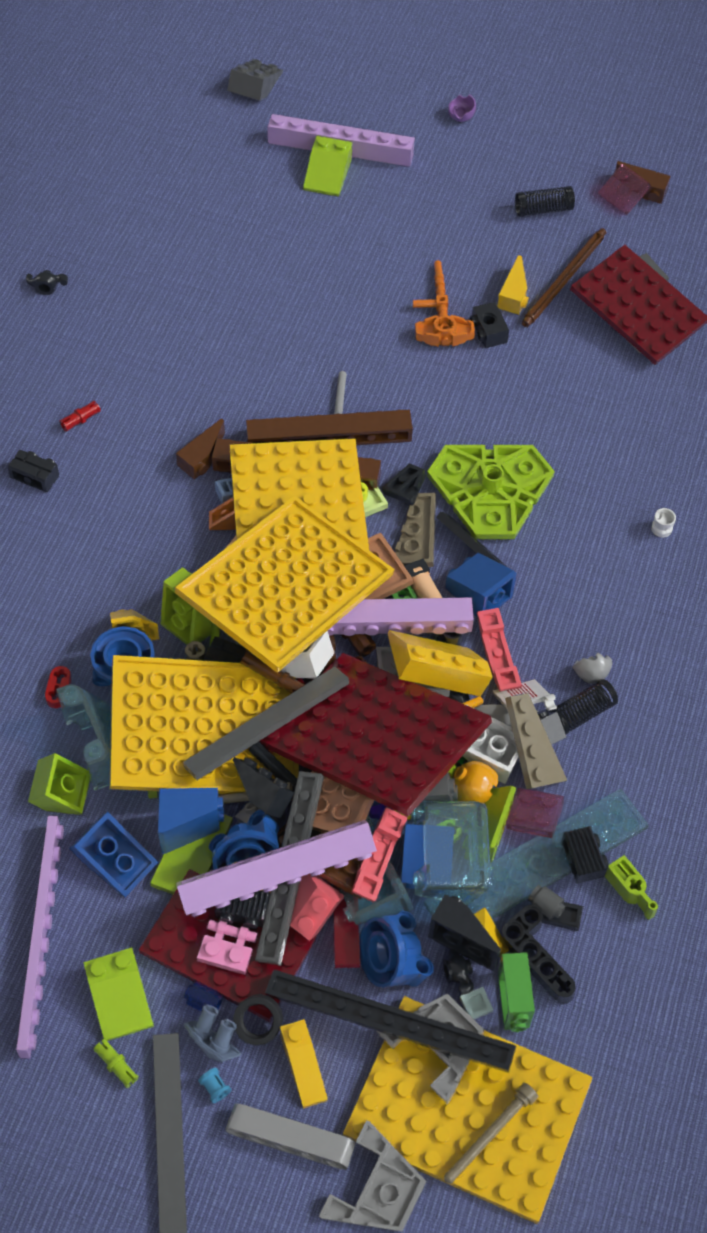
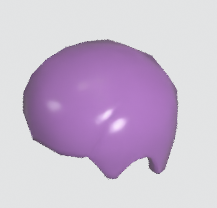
[448,94,476,122]

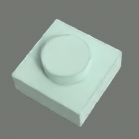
[460,987,493,1020]

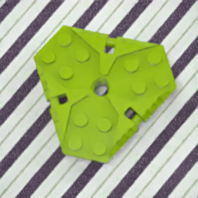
[427,445,555,539]

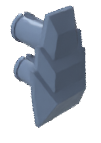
[184,1005,241,1062]

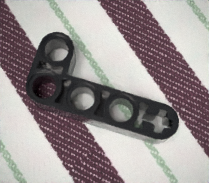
[502,905,576,1004]

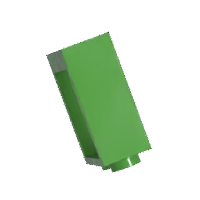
[498,953,535,1032]

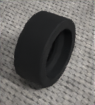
[233,994,283,1046]

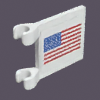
[493,679,557,711]

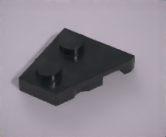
[382,463,426,506]

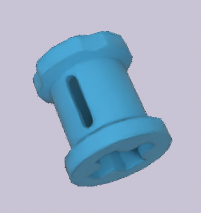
[198,1068,231,1103]

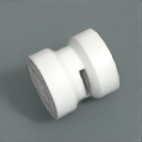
[651,508,676,538]

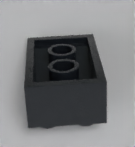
[428,894,501,972]

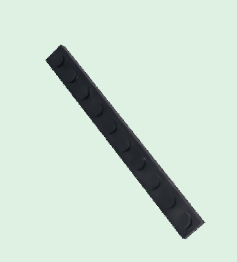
[265,969,516,1073]

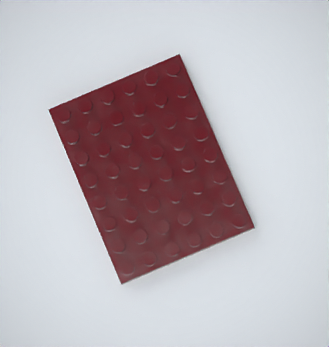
[259,653,492,816]

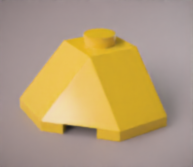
[110,609,160,641]

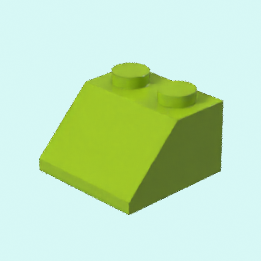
[28,753,91,815]

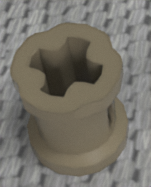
[185,641,205,661]

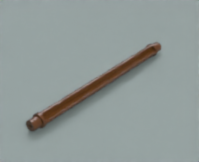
[521,228,607,327]

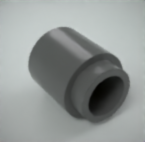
[528,885,566,920]

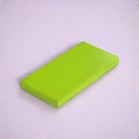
[150,814,233,894]

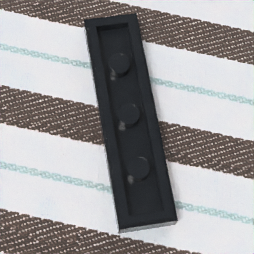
[436,511,507,567]

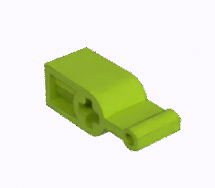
[605,855,658,920]

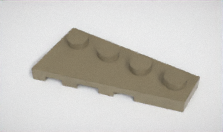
[395,493,436,567]
[505,693,568,790]

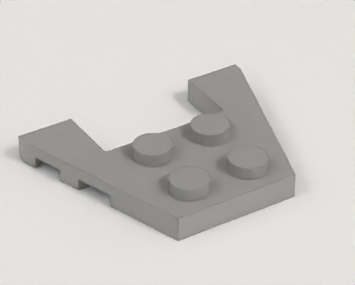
[376,994,484,1104]
[319,1120,426,1232]

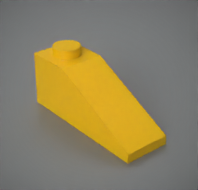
[497,255,529,315]
[280,1019,328,1109]

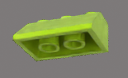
[461,786,516,868]

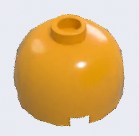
[452,761,498,809]

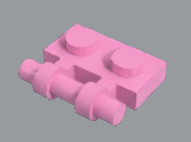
[197,920,258,975]

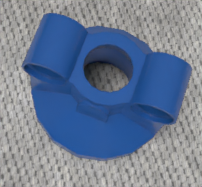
[90,626,156,687]
[209,809,279,870]
[359,911,433,988]

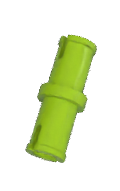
[93,1039,139,1088]

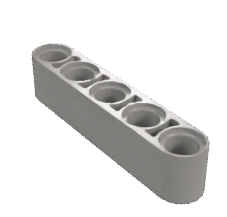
[225,1103,355,1170]

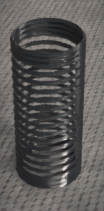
[515,186,575,217]
[548,679,618,734]

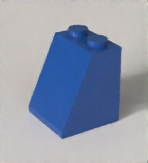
[445,553,517,618]
[158,788,224,853]
[401,824,454,891]

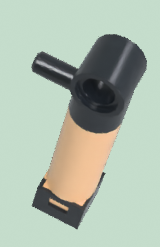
[404,558,474,646]

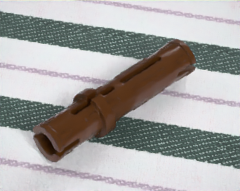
[240,651,305,693]

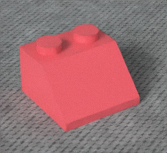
[290,874,344,941]

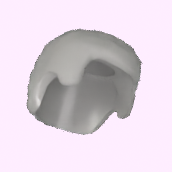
[572,653,612,684]

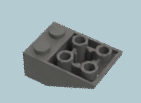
[227,59,283,100]

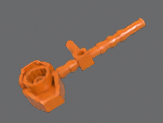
[413,260,475,347]

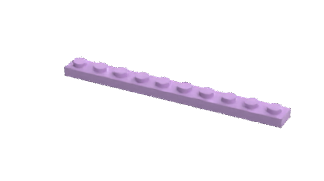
[16,816,64,1059]

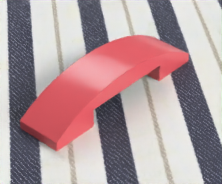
[477,608,522,691]
[352,807,408,903]

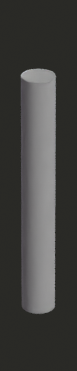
[334,371,347,414]

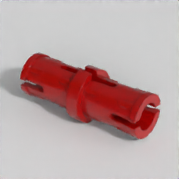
[59,401,101,432]

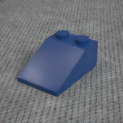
[69,812,158,898]

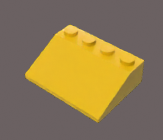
[387,630,493,697]

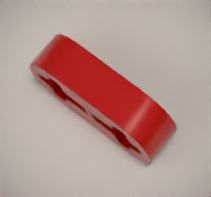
[45,666,72,708]

